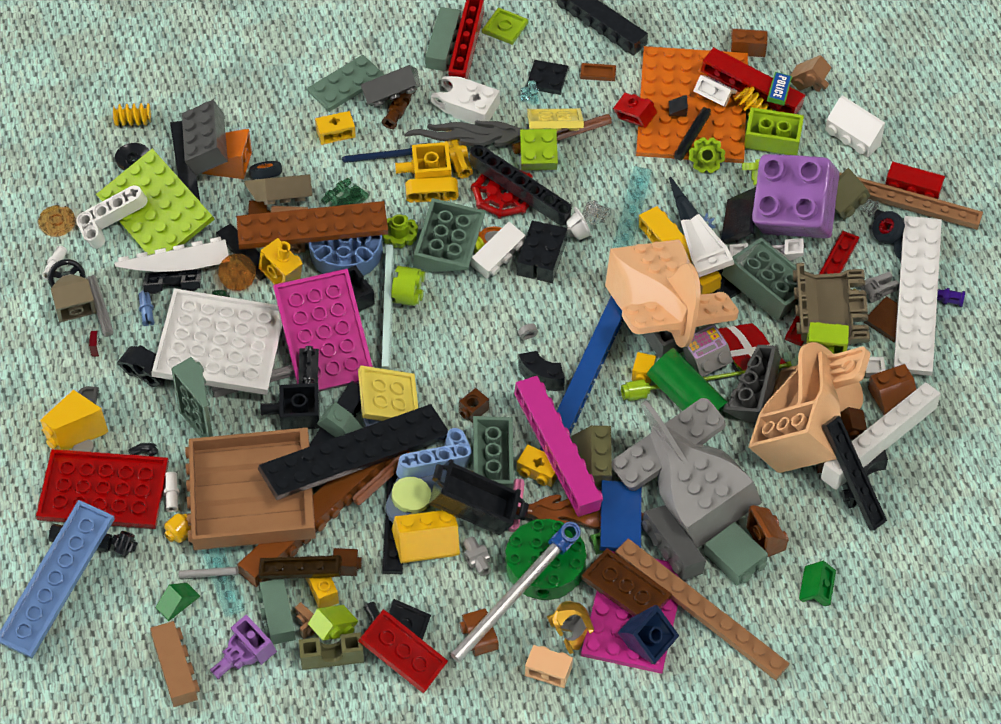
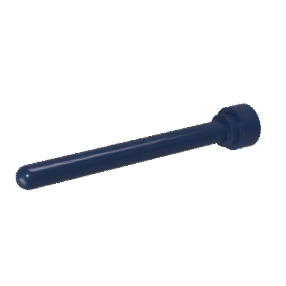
[342,143,427,163]

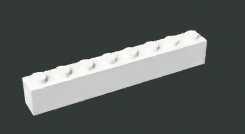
[821,382,941,490]

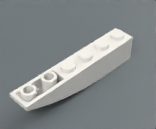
[114,237,230,272]

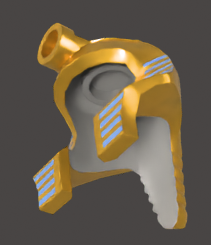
[547,601,594,654]

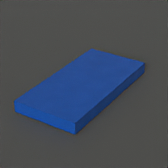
[600,480,642,552]

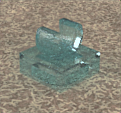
[520,80,538,105]

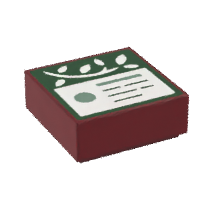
[89,331,100,357]

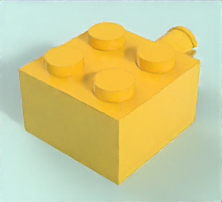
[395,142,452,179]
[259,238,303,285]

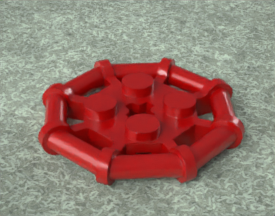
[470,170,533,219]

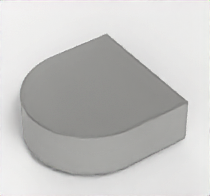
[72,439,94,452]

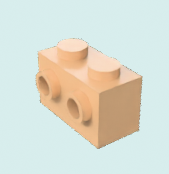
[525,645,573,688]

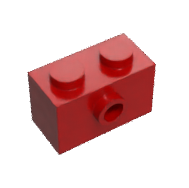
[613,93,657,128]

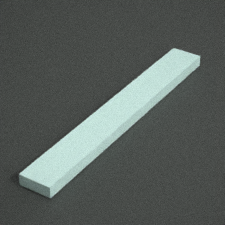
[382,245,394,370]

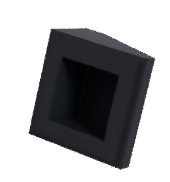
[669,95,688,116]

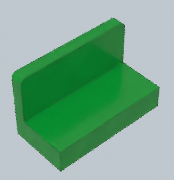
[799,560,836,606]

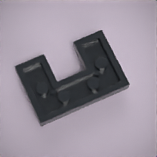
[143,269,202,294]

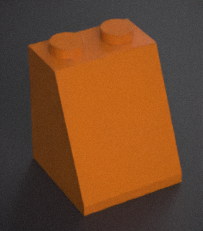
[202,129,252,179]

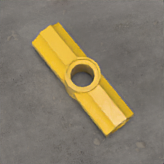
[444,130,473,179]

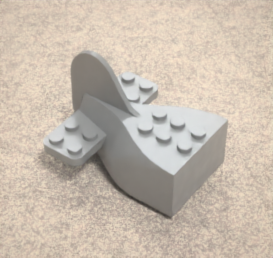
[612,398,762,548]

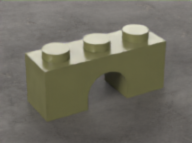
[299,632,364,670]

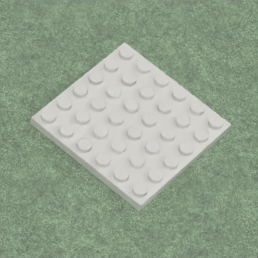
[152,289,283,395]

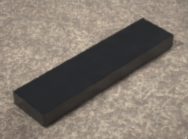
[216,223,266,281]

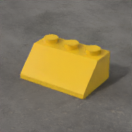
[392,510,460,563]

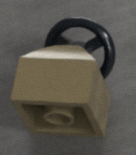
[48,259,96,323]

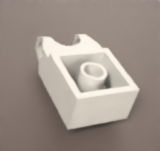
[431,76,500,124]

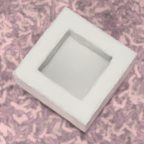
[865,357,885,377]

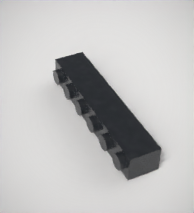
[557,0,648,56]

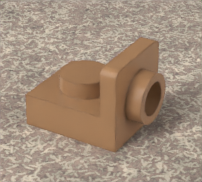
[295,602,315,639]

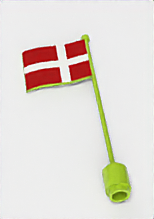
[621,323,792,401]

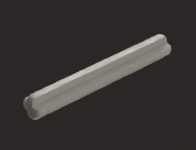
[86,275,114,337]

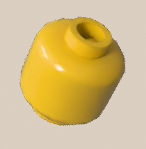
[164,513,191,543]

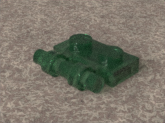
[321,178,369,206]

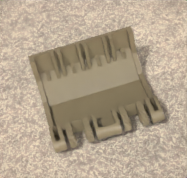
[793,263,870,345]

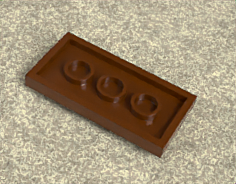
[581,548,672,616]

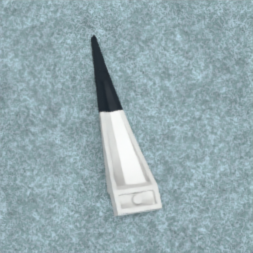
[669,177,734,277]

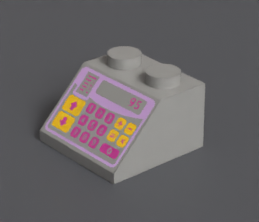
[683,324,733,377]

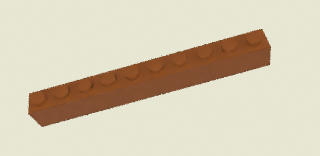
[237,458,394,587]

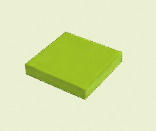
[482,7,529,45]

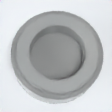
[518,324,538,340]

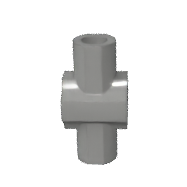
[463,537,492,576]

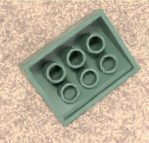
[413,198,486,272]
[721,237,798,321]
[171,357,213,438]

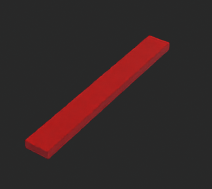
[784,231,860,347]

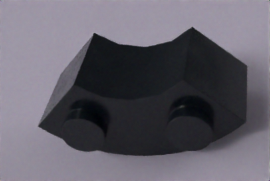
[117,345,166,387]
[518,351,565,391]

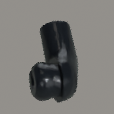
[128,443,158,456]

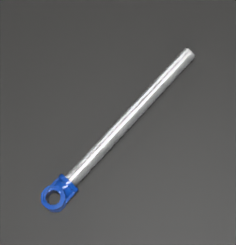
[451,522,581,663]

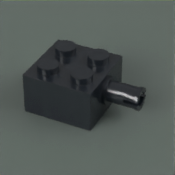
[260,383,320,430]

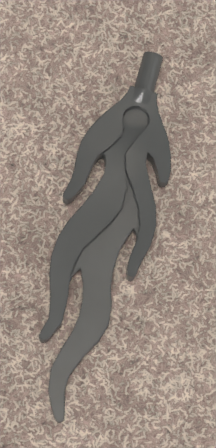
[404,120,522,147]

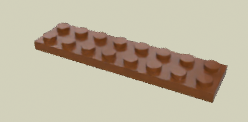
[236,201,388,249]

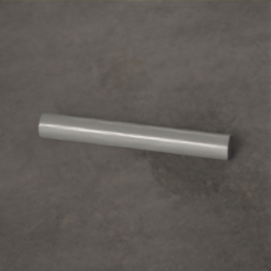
[178,567,239,579]

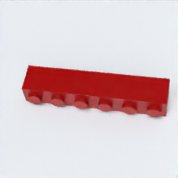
[448,0,484,86]
[700,47,805,114]

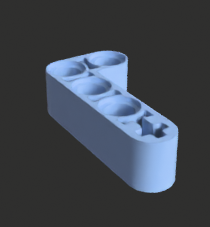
[396,428,472,479]

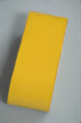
[405,177,459,203]

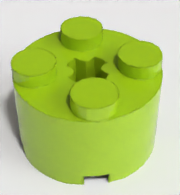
[391,266,425,306]

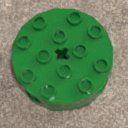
[505,519,587,600]

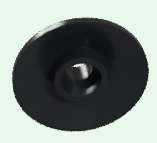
[115,143,149,171]

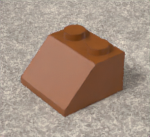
[731,28,768,57]
[868,364,916,415]
[746,505,789,557]

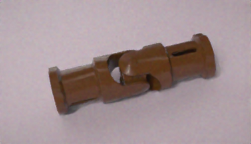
[382,88,417,130]

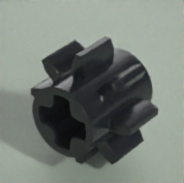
[111,531,138,555]

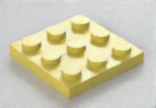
[527,108,584,131]
[358,366,418,421]

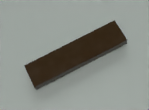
[259,555,342,580]

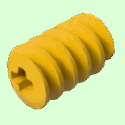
[734,87,773,116]
[113,103,151,126]

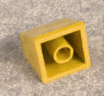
[40,390,109,450]

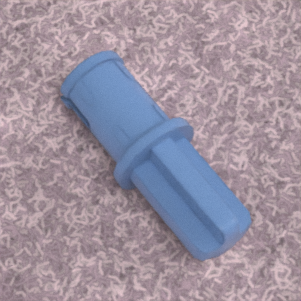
[139,290,155,326]

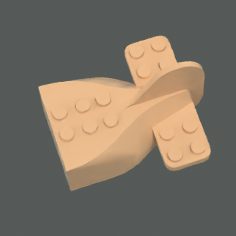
[605,239,739,348]
[748,342,871,473]

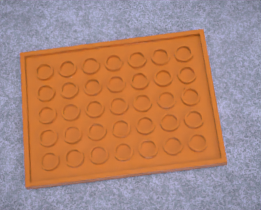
[636,46,748,163]

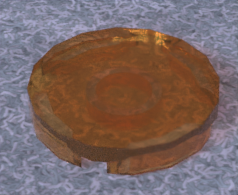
[38,205,75,237]
[218,254,256,291]

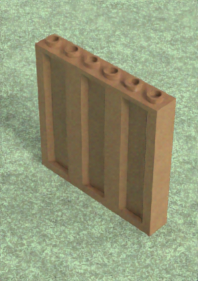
[185,428,316,550]

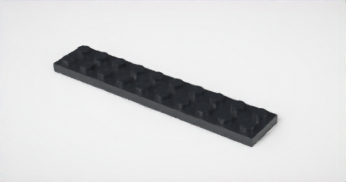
[258,404,449,500]

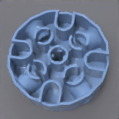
[309,235,383,276]

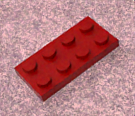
[358,609,448,693]

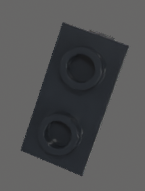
[298,346,319,384]

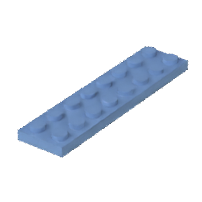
[0,500,115,659]

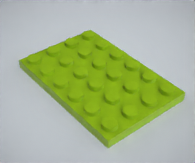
[96,148,215,255]

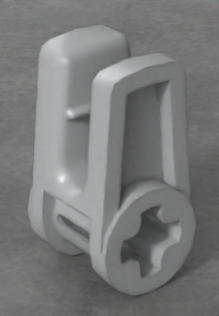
[860,272,899,303]

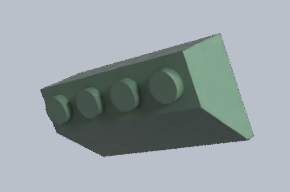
[473,416,514,489]

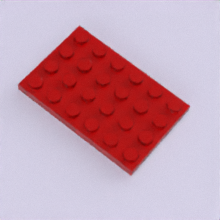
[36,449,169,529]

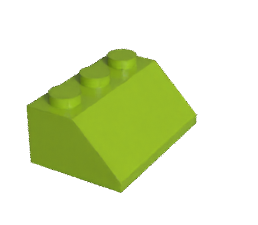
[744,107,804,155]

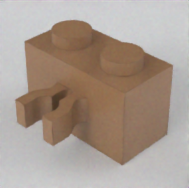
[790,55,832,92]

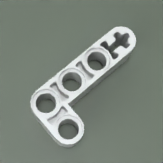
[77,185,148,249]

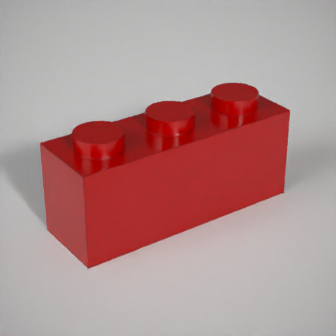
[885,161,945,199]

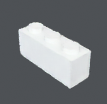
[471,222,526,279]

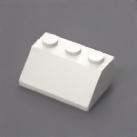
[825,95,885,158]

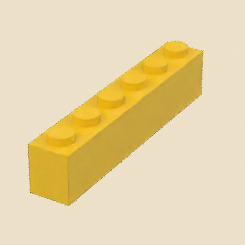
[638,206,722,294]

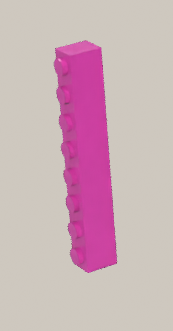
[514,376,603,517]

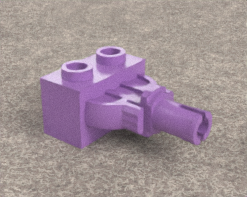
[210,614,277,680]

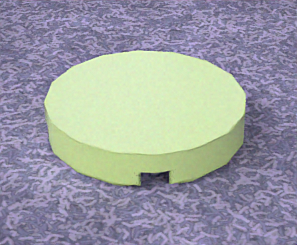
[391,477,431,514]

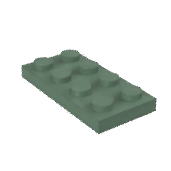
[307,55,385,112]

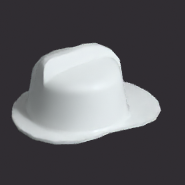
[566,207,592,240]

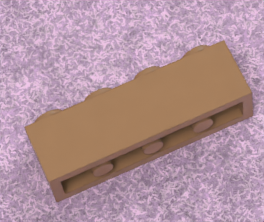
[150,621,200,707]

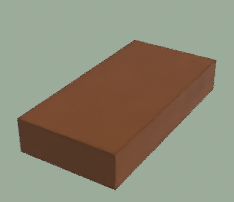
[580,63,616,82]

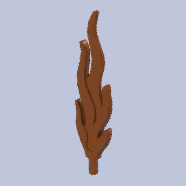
[516,495,644,529]

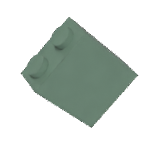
[704,522,768,586]

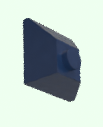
[618,605,679,665]

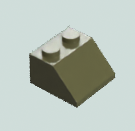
[835,168,871,220]

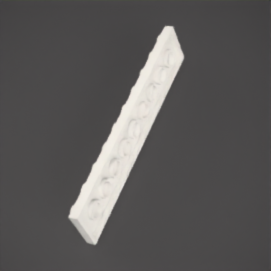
[894,216,942,376]

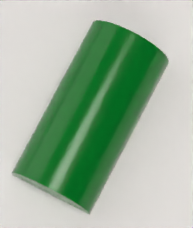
[646,348,728,412]

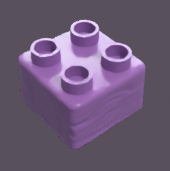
[752,154,839,238]

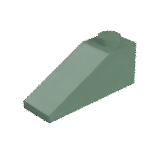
[317,402,363,437]

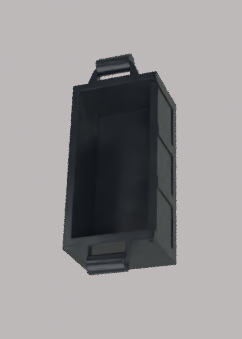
[429,459,529,535]

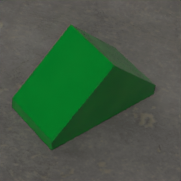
[155,583,200,621]

